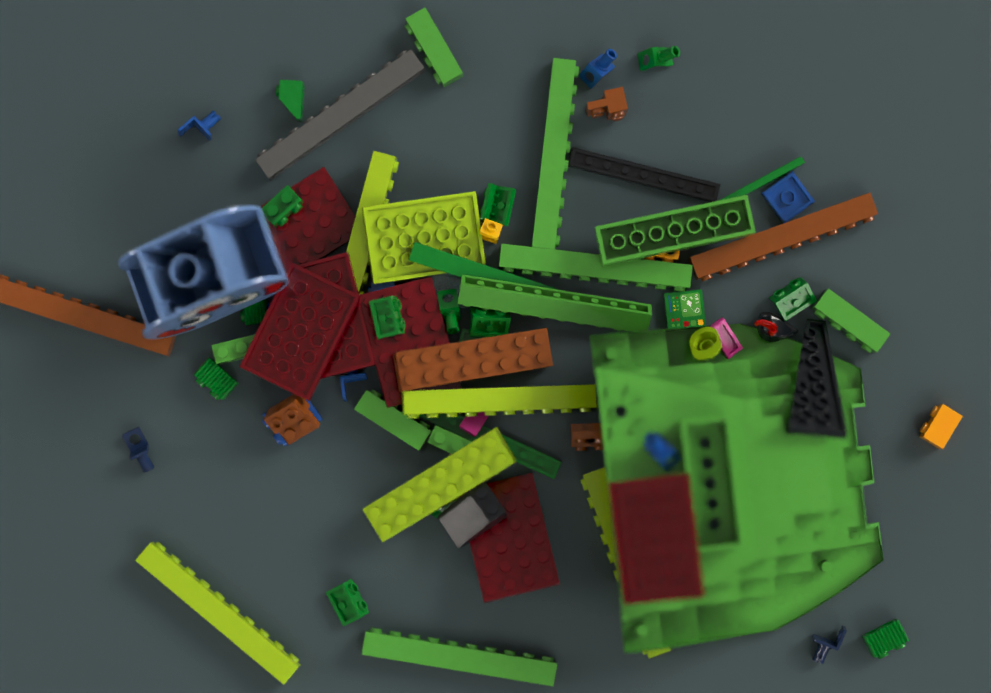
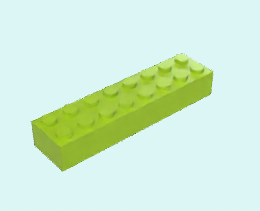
[362,427,517,542]

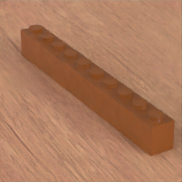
[689,192,878,282]
[0,274,177,357]

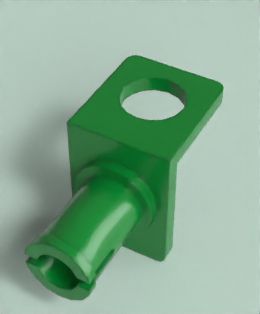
[637,45,680,71]
[437,288,461,334]

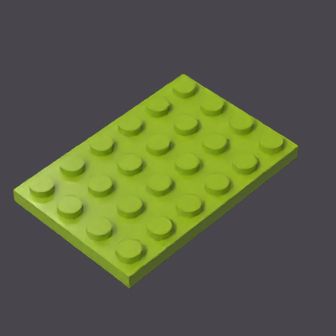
[362,191,486,284]

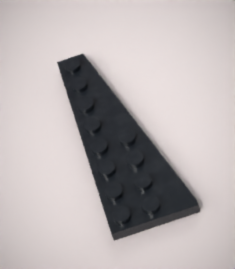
[787,319,848,439]

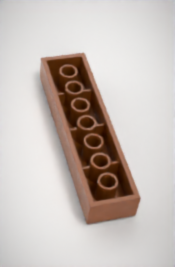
[393,328,553,392]

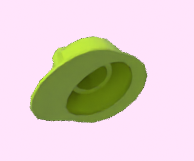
[690,327,722,360]

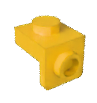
[479,218,503,244]

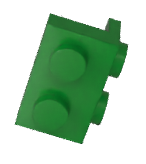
[480,183,516,227]

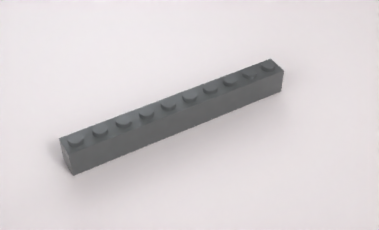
[255,50,425,181]

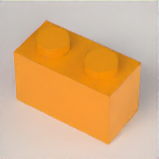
[919,404,963,449]

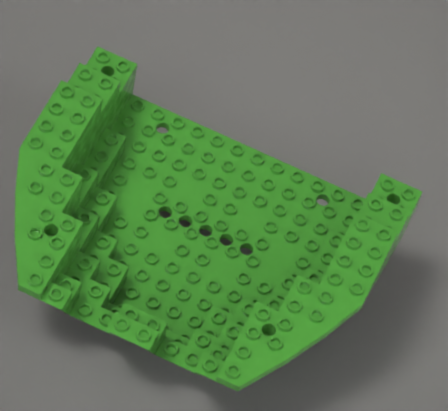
[589,323,883,653]

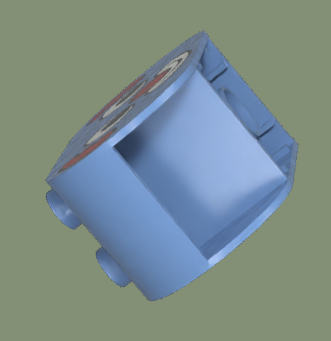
[118,205,289,339]

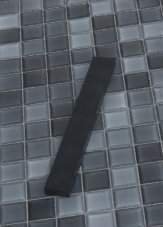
[568,147,721,202]

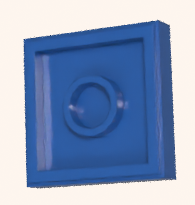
[761,171,815,223]

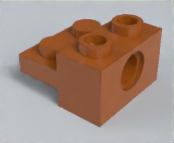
[585,87,628,121]
[264,394,320,445]
[570,423,604,451]

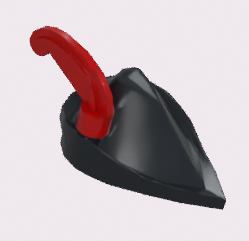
[754,312,798,342]

